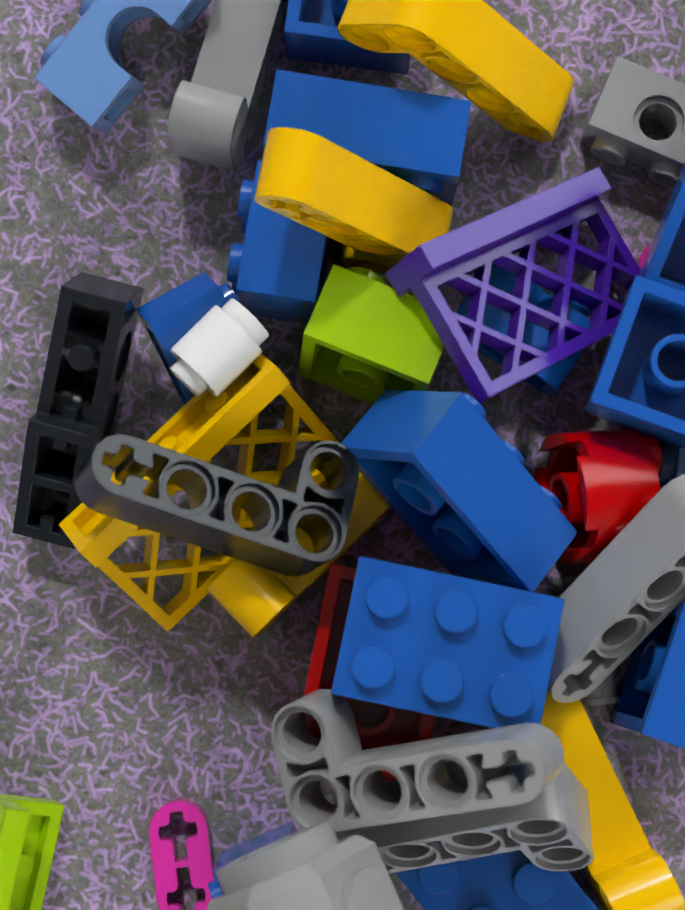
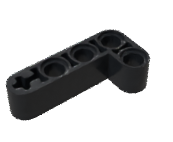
[74,434,359,577]

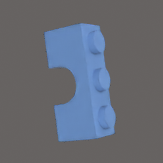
[34,0,212,133]

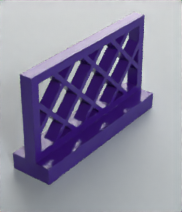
[386,167,641,403]

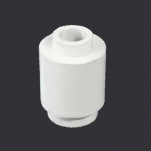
[170,298,269,397]

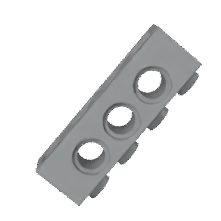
[580,56,685,189]

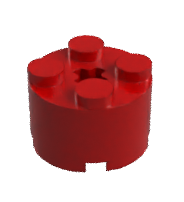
[534,428,662,564]

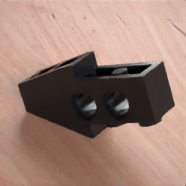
[13,272,144,549]

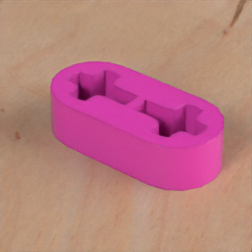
[149,799,215,910]

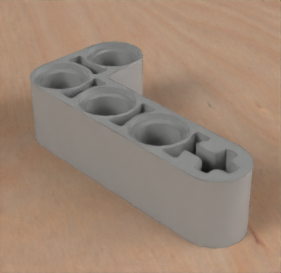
[168,0,289,172]
[547,474,685,703]
[271,689,564,832]
[325,756,594,874]

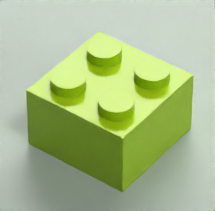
[298,264,458,405]

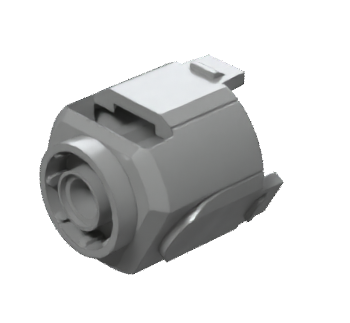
[206,819,405,910]

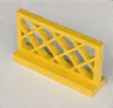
[59,354,340,632]

